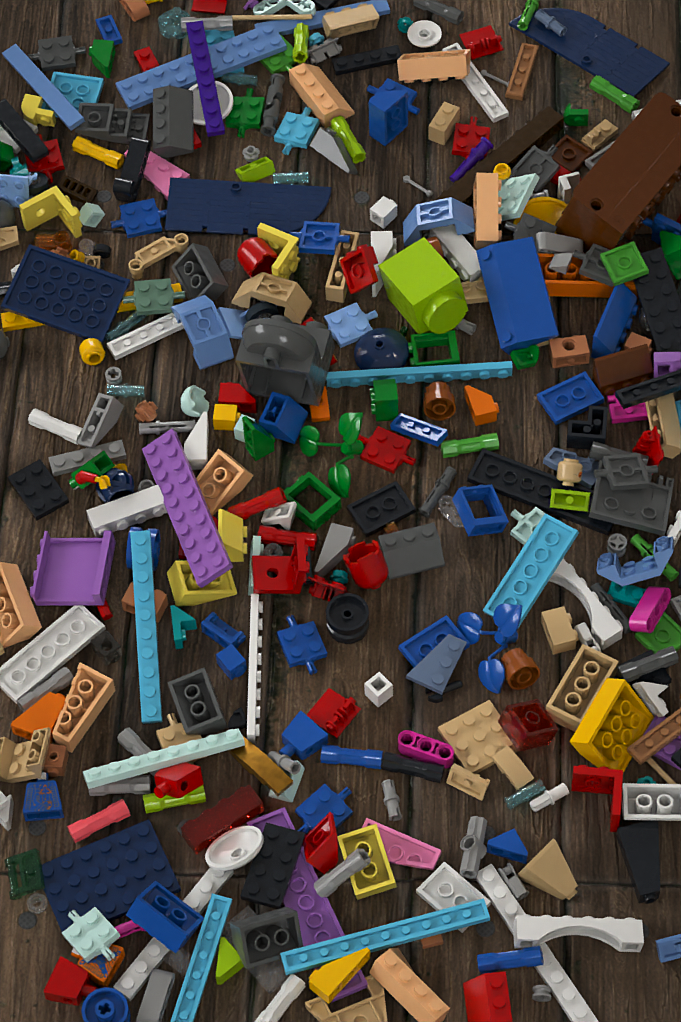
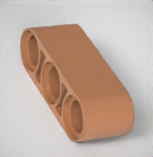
[119,0,150,22]

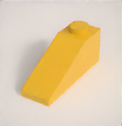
[309,947,370,1004]

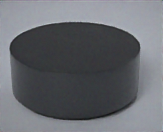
[93,244,112,259]

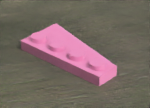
[124,150,190,201]
[362,818,442,871]

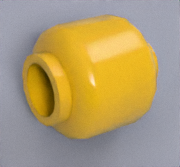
[79,338,105,365]

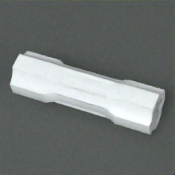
[28,408,83,445]
[255,974,306,1022]

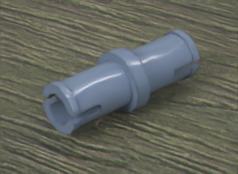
[534,9,567,37]

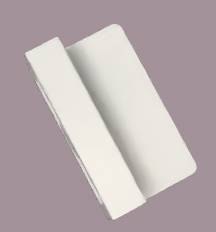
[557,172,580,204]

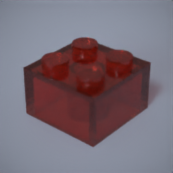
[498,699,559,752]

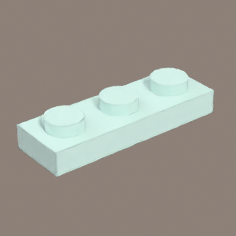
[248,535,264,596]

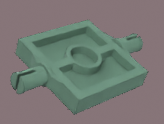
[123,278,185,316]

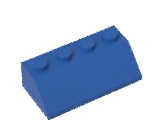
[591,283,639,359]

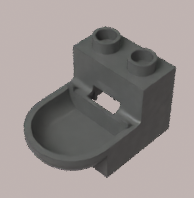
[235,315,335,406]

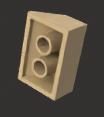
[322,3,379,39]

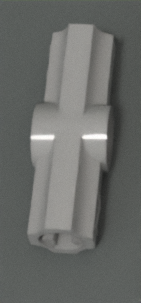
[459,816,487,879]

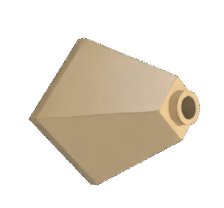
[517,838,578,900]

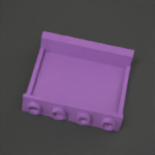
[30,530,116,606]

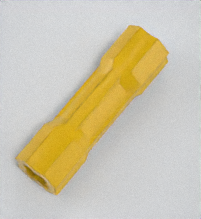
[72,136,125,169]

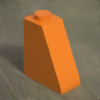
[11,692,66,744]

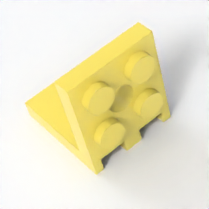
[19,186,82,238]
[257,223,300,280]

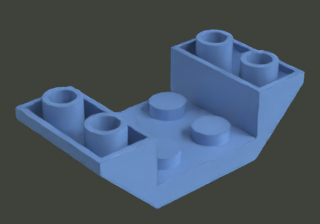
[403,197,475,246]
[171,295,234,370]
[596,536,674,586]

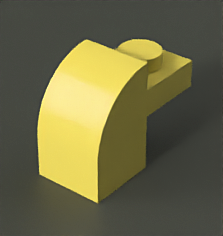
[21,94,56,127]

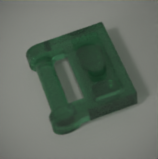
[4,848,45,900]

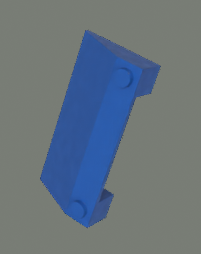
[476,237,559,355]

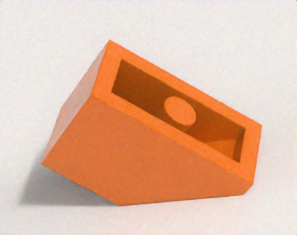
[464,385,499,426]

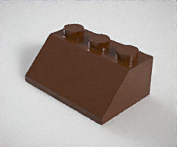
[592,344,654,396]

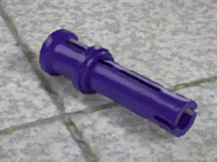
[449,137,494,183]

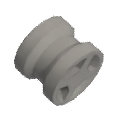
[607,533,627,558]

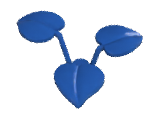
[457,603,522,694]

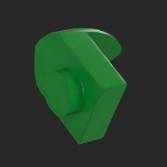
[563,103,589,126]
[510,345,540,370]

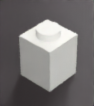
[370,196,397,229]
[364,672,393,707]

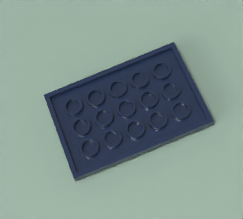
[1,244,131,345]
[34,819,181,941]

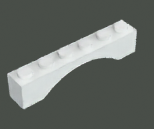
[549,558,623,650]
[513,914,644,952]

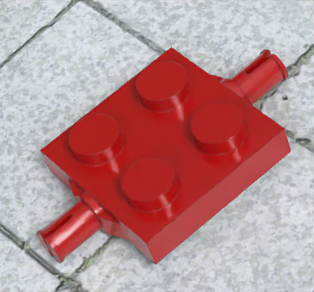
[452,116,490,159]
[25,134,65,184]
[357,426,416,474]

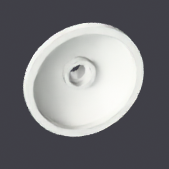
[188,81,234,126]
[205,826,264,871]

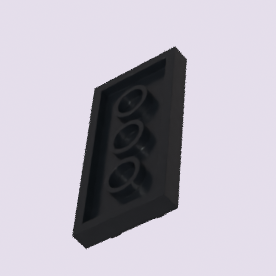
[240,822,306,909]

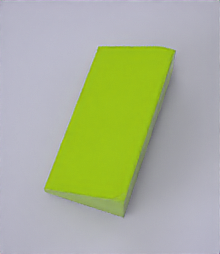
[235,156,276,182]
[550,488,590,512]

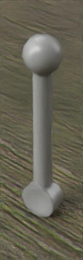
[480,70,509,88]
[403,175,433,197]

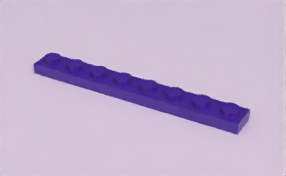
[186,20,225,137]

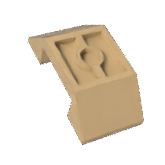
[231,272,312,324]
[0,727,51,783]

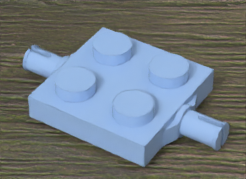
[324,302,378,348]

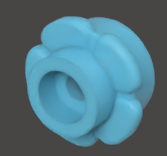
[308,32,324,46]

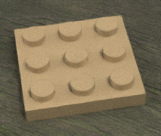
[438,700,521,774]

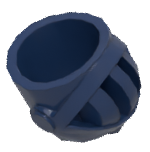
[96,468,135,503]

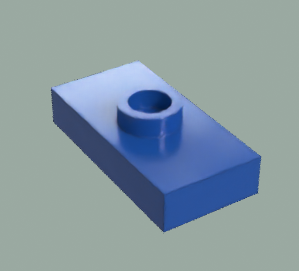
[95,15,123,45]

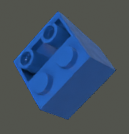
[259,392,308,444]

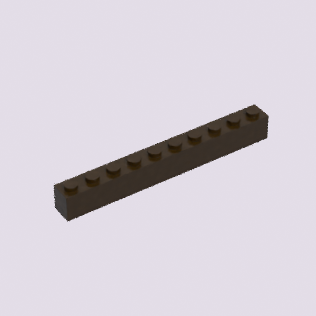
[433,106,564,206]

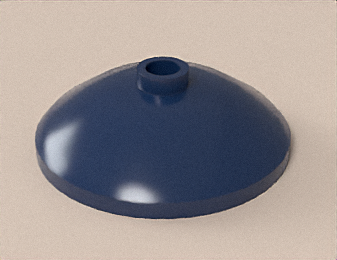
[354,328,409,370]

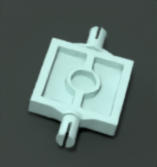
[510,507,545,545]
[62,907,121,963]

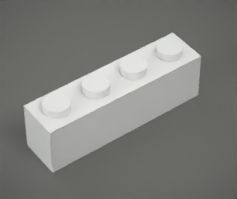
[429,224,482,282]
[86,485,167,538]

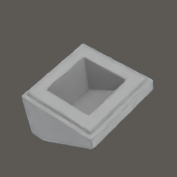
[548,253,573,275]

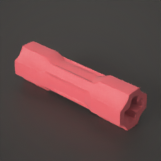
[67,799,131,843]

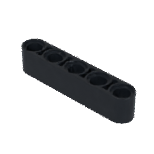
[0,98,49,163]

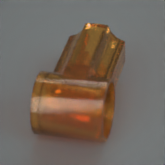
[35,230,72,253]

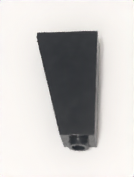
[616,820,660,904]

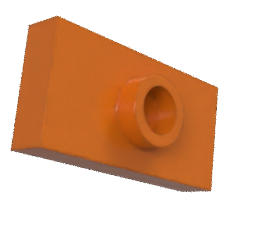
[310,386,330,422]

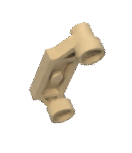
[128,233,189,280]

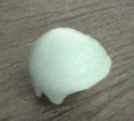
[181,385,209,417]

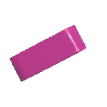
[629,586,671,633]
[398,730,454,769]

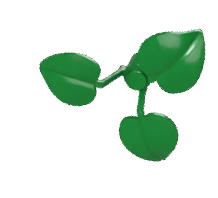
[299,412,364,498]

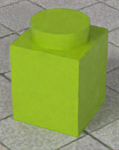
[378,237,468,334]

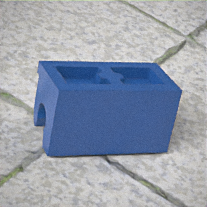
[201,612,246,649]

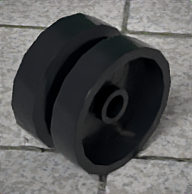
[326,593,370,644]

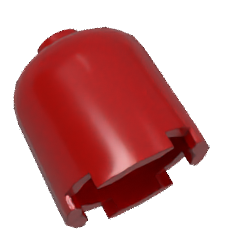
[237,237,279,278]
[343,540,389,590]

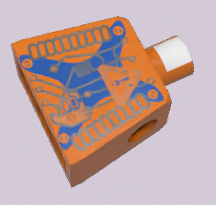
[71,944,125,988]

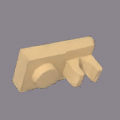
[581,119,618,151]
[446,763,490,801]

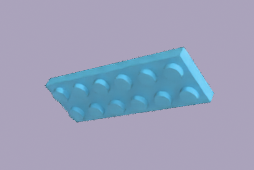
[483,513,579,628]

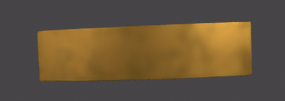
[227,736,293,796]

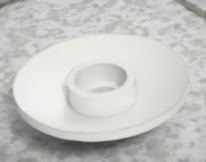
[407,20,442,47]

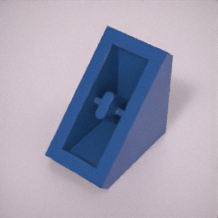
[487,828,528,864]

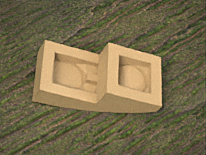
[491,745,534,790]

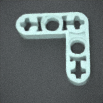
[253,0,316,16]

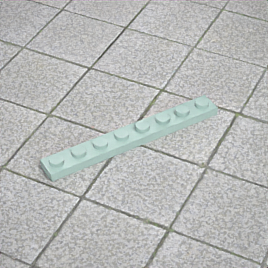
[83,728,245,789]

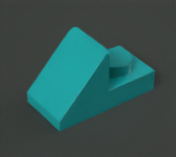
[170,605,197,649]

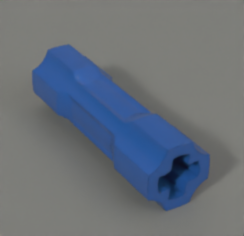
[320,744,383,769]
[477,946,544,974]

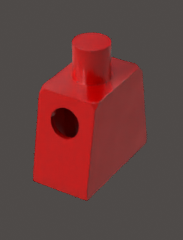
[154,762,203,798]
[43,956,98,1006]

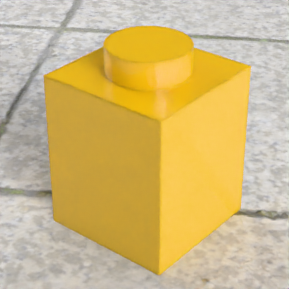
[213,404,241,431]

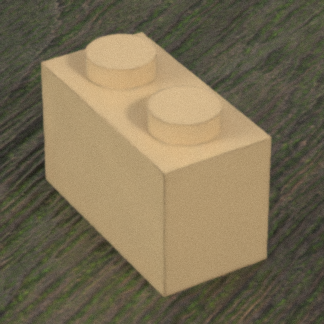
[429,102,460,145]
[541,606,579,655]

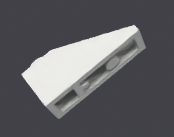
[184,412,209,470]

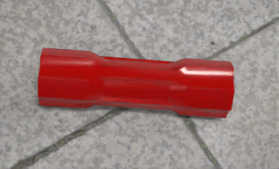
[227,486,287,520]
[258,525,317,551]

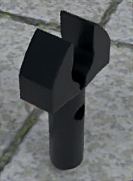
[425,680,463,703]

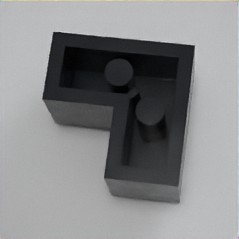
[566,405,608,450]

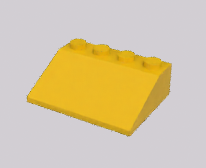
[570,678,654,772]

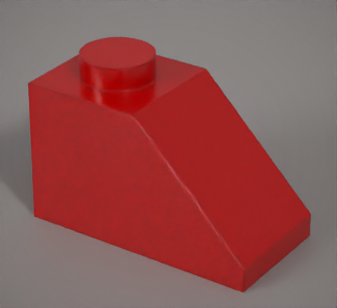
[218,382,257,413]

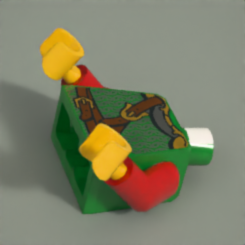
[69,451,128,489]

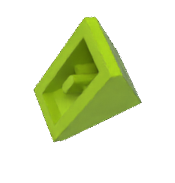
[216,937,244,985]

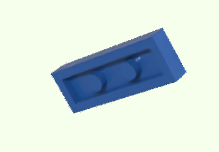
[390,413,448,447]

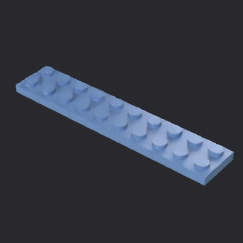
[116,22,287,110]

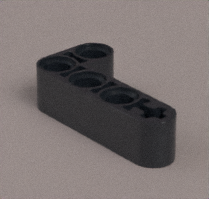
[113,137,151,203]

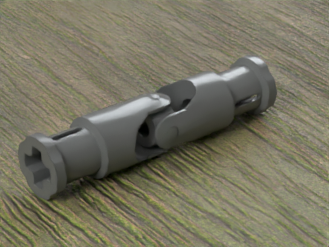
[260,73,286,137]

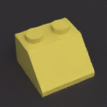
[218,509,248,562]

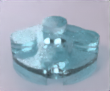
[158,7,191,39]

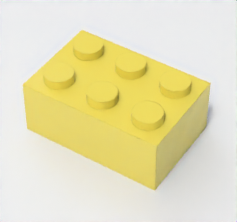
[337,824,397,900]

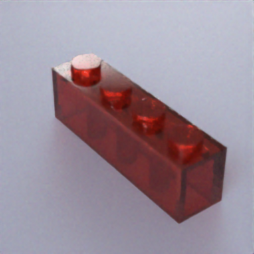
[181,784,264,855]

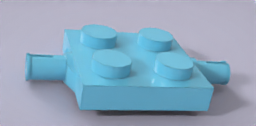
[274,107,320,155]

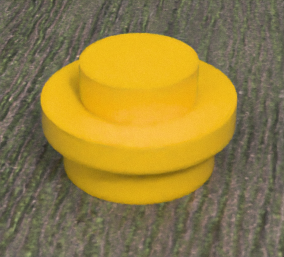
[493,163,511,180]

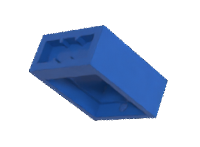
[452,484,509,537]

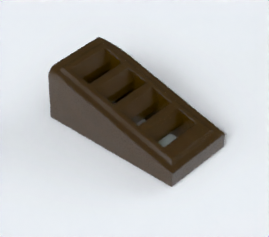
[58,175,98,204]

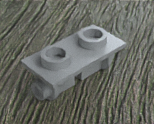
[308,37,342,64]

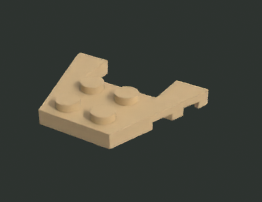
[305,975,388,1022]

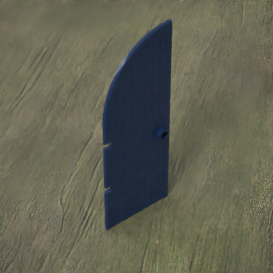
[508,8,670,97]
[165,177,332,236]

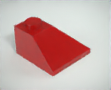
[303,812,338,874]

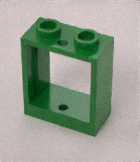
[408,330,460,367]
[284,472,342,532]

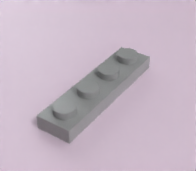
[48,440,127,477]

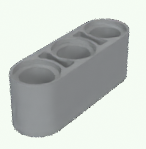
[535,232,584,254]
[136,968,175,1022]

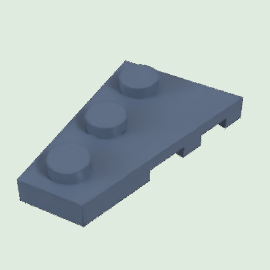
[543,447,599,490]
[406,634,467,695]

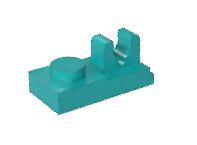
[10,157,29,176]
[607,581,646,608]

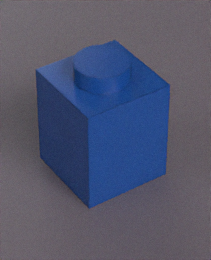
[216,644,247,680]

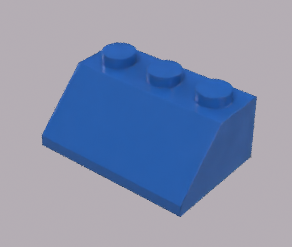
[368,90,408,146]
[126,880,204,953]

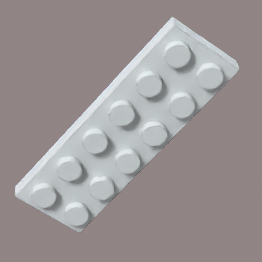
[0,605,106,704]

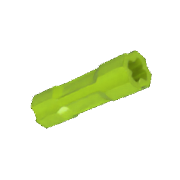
[292,23,309,64]
[331,116,366,164]
[143,785,206,814]

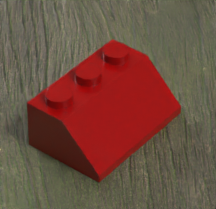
[463,971,513,1022]

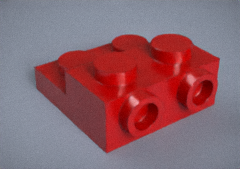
[339,244,378,294]

